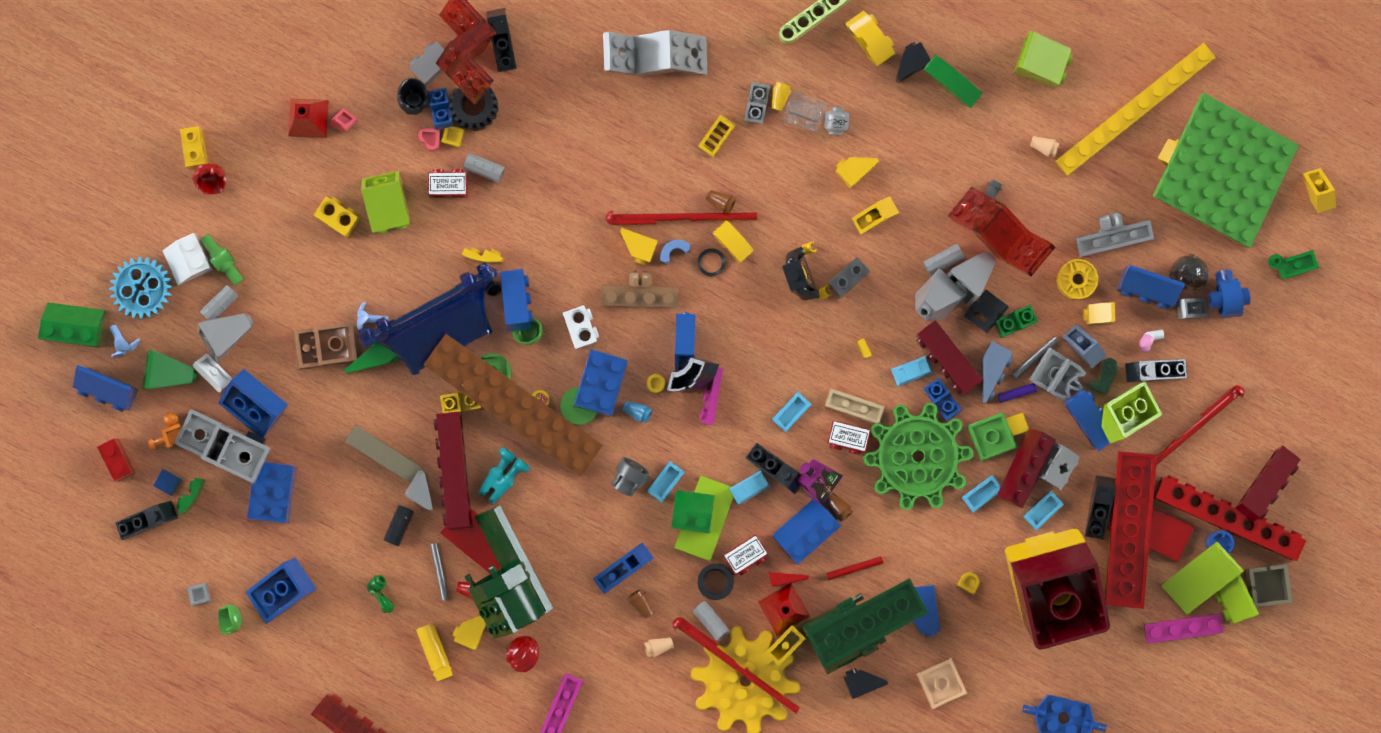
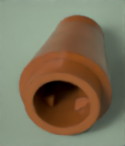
[706,190,736,213]
[826,493,853,522]
[629,589,654,619]

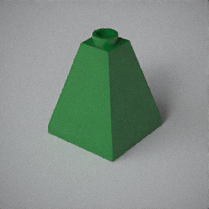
[142,350,197,390]

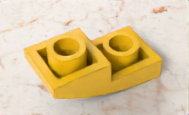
[712,221,754,263]
[462,247,504,264]
[440,392,483,413]

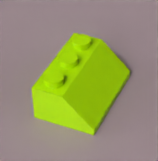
[1101,381,1162,444]
[1214,575,1259,624]

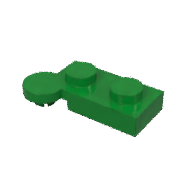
[1268,250,1319,280]

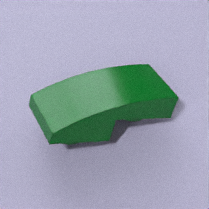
[995,304,1038,338]
[176,477,205,514]

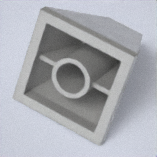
[947,251,996,307]
[915,268,967,321]
[197,313,254,363]

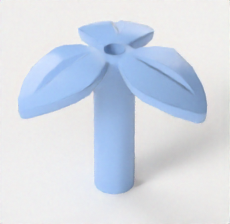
[357,302,389,335]
[109,325,140,357]

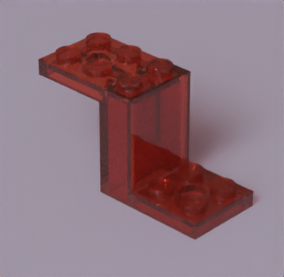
[436,0,497,104]
[948,187,1056,277]

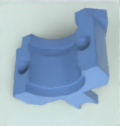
[660,239,691,265]

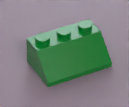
[38,302,105,348]

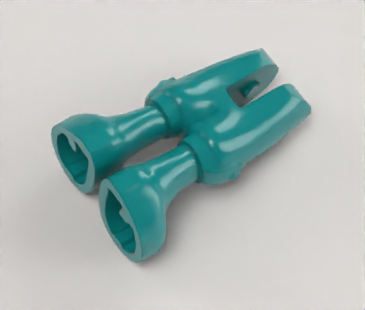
[477,447,531,505]

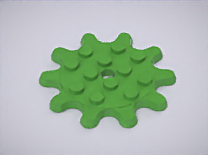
[863,403,973,510]

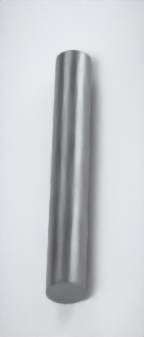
[1012,336,1059,379]
[430,543,450,601]

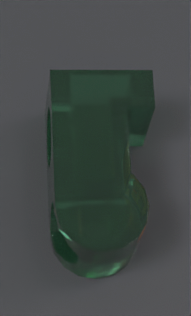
[1087,358,1118,395]

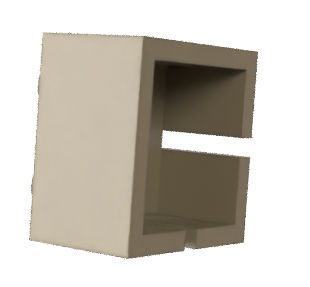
[1244,564,1293,607]

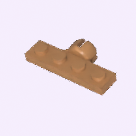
[601,270,679,307]

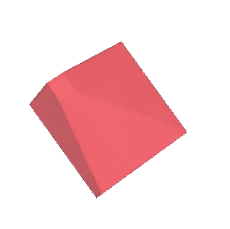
[329,108,358,132]

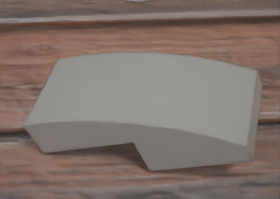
[744,82,770,124]

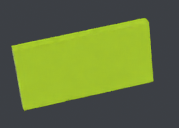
[674,475,733,561]
[1161,542,1243,614]

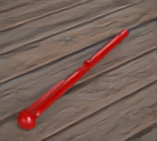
[606,210,757,225]
[1156,385,1245,466]
[672,617,800,714]

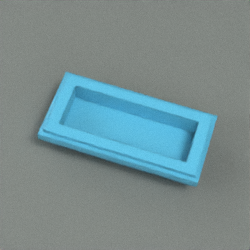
[891,355,933,387]
[772,392,812,432]
[647,461,685,503]
[729,470,771,505]
[962,475,1001,513]
[1023,491,1064,531]

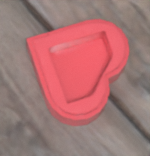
[418,128,441,151]

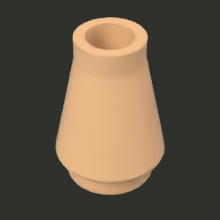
[1030,136,1060,157]
[644,637,674,658]

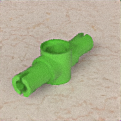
[200,234,244,286]

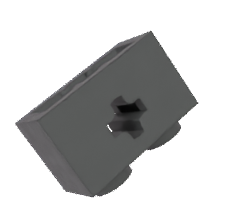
[828,257,870,298]

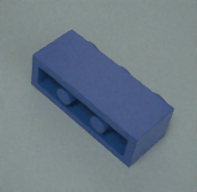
[500,269,533,332]
[1063,389,1110,451]

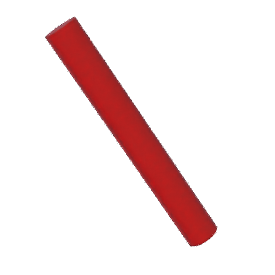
[826,556,884,580]

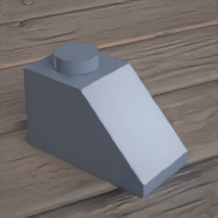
[1062,324,1106,368]

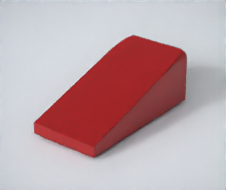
[768,572,809,587]

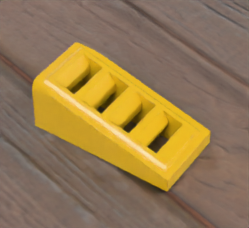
[698,114,736,157]

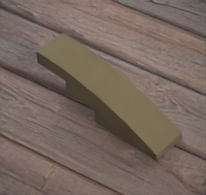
[345,425,423,483]

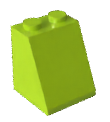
[1014,31,1073,88]
[361,171,410,233]

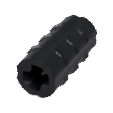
[383,505,414,547]

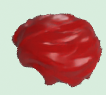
[192,163,226,195]
[506,636,539,672]

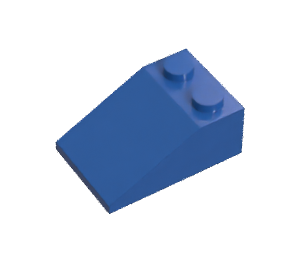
[245,558,317,624]

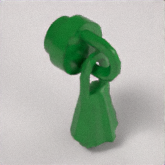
[367,575,395,613]

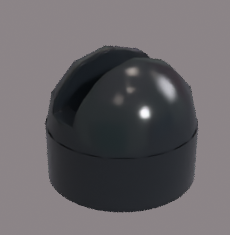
[484,280,501,297]

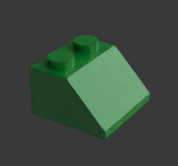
[671,490,715,533]

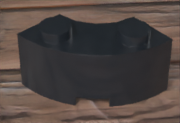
[667,358,719,393]

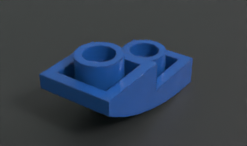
[428,88,454,130]
[923,378,962,422]

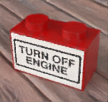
[428,169,468,198]
[827,420,871,455]
[723,534,768,576]

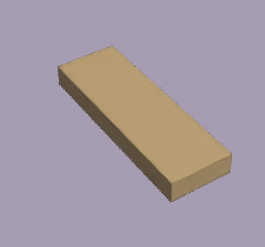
[824,388,885,424]

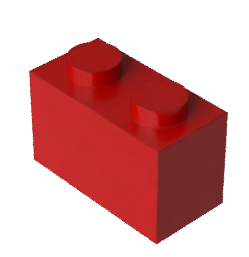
[97,438,136,482]

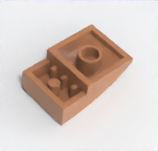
[293,322,357,370]

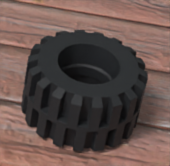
[449,80,498,131]

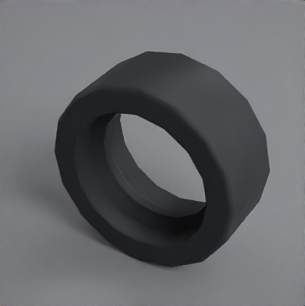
[697,564,734,600]

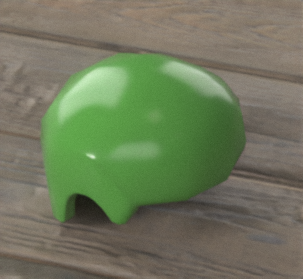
[512,317,543,346]
[218,605,243,635]

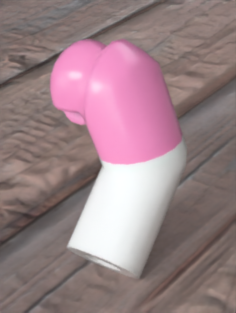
[1139,330,1164,352]

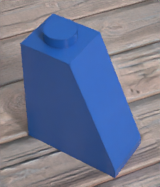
[675,312,696,372]
[912,585,940,637]

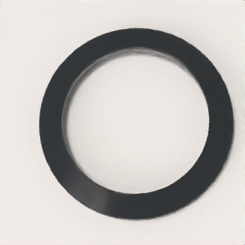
[698,248,725,276]

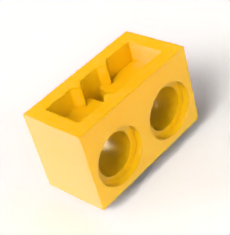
[180,126,208,170]
[314,196,360,238]

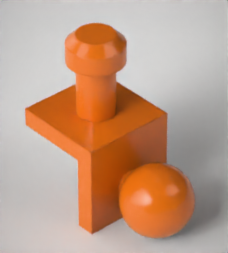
[148,412,183,450]

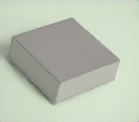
[187,583,211,606]

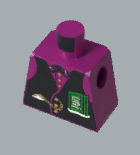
[798,459,843,505]

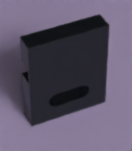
[964,290,1009,334]

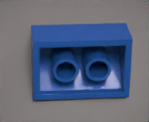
[1117,265,1185,310]
[73,365,139,412]
[218,369,288,438]
[772,499,841,564]

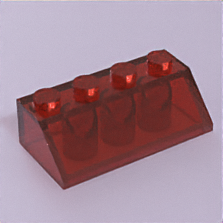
[310,693,388,733]

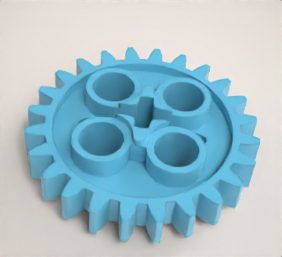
[109,257,173,319]

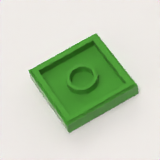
[967,412,1017,461]

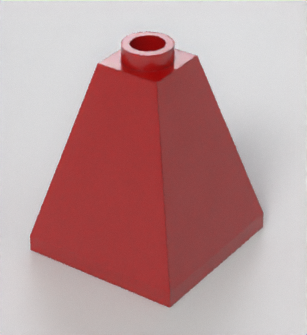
[288,98,329,138]
[758,583,810,635]

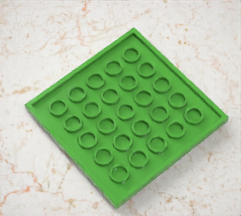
[1152,93,1299,248]

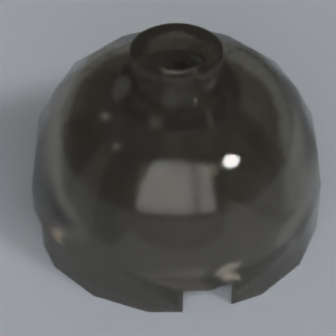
[1169,254,1209,290]

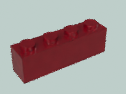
[916,320,983,395]
[996,428,1056,509]
[1235,445,1301,522]

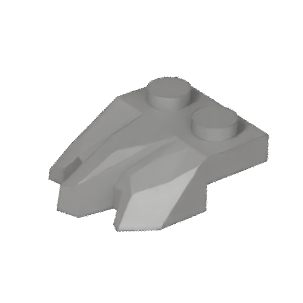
[1029,347,1087,399]

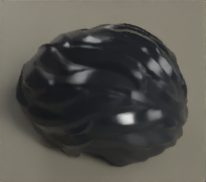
[397,78,429,115]

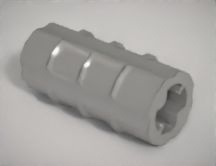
[463,153,505,183]
[923,244,964,276]
[200,285,239,320]
[693,601,730,641]

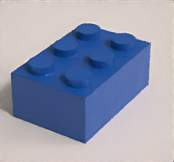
[573,349,628,417]
[247,462,296,524]

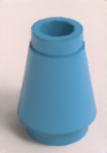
[622,401,652,423]

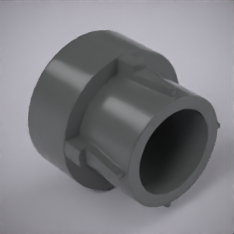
[611,457,650,496]

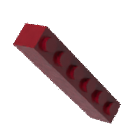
[434,411,473,530]

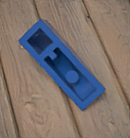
[593,543,654,594]

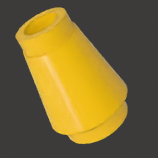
[772,82,791,111]

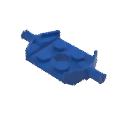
[1022,694,1107,733]

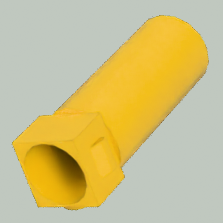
[416,623,453,682]

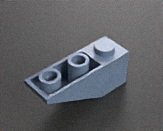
[981,341,1013,404]

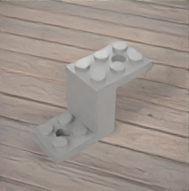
[603,30,708,77]
[174,409,271,484]

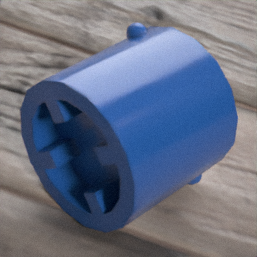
[1204,531,1234,554]

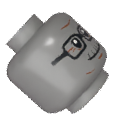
[824,107,850,135]

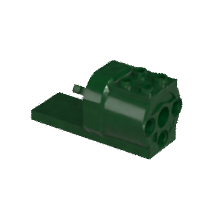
[465,506,553,639]
[801,578,928,675]

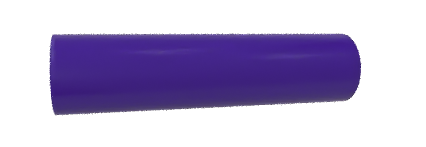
[997,383,1037,403]

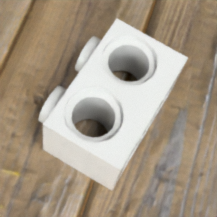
[563,305,599,350]

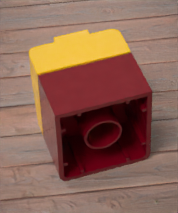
[1005,529,1110,650]

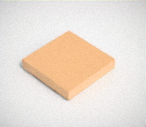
[916,658,968,709]

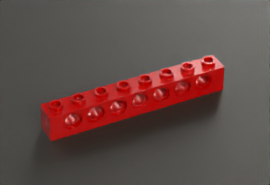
[1153,475,1306,561]

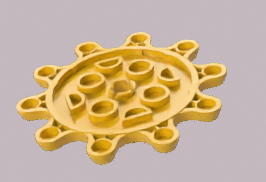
[691,626,800,733]

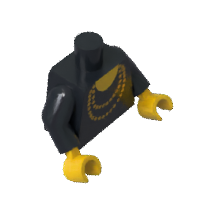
[782,241,832,301]

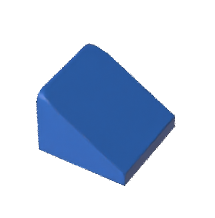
[153,469,181,496]

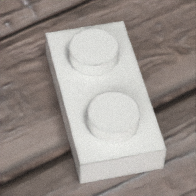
[193,354,233,393]

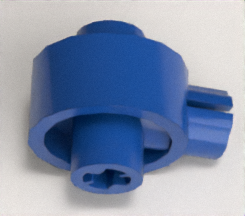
[1208,269,1251,319]

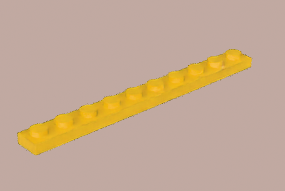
[1055,43,1216,176]

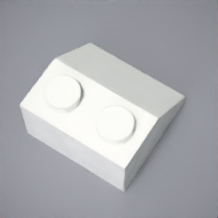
[162,233,213,286]

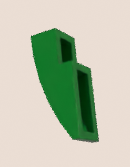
[923,55,983,108]

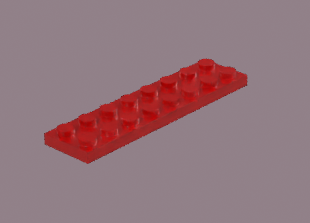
[1105,451,1157,609]

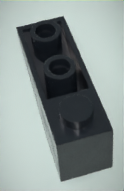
[486,8,517,72]
[1125,359,1187,383]
[746,443,801,494]
[1085,475,1116,540]
[115,501,178,540]

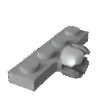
[1075,213,1154,257]

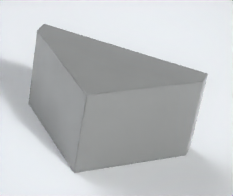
[1176,298,1208,320]
[404,470,433,511]

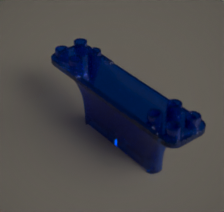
[357,262,498,375]

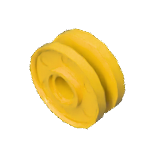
[1056,259,1099,300]

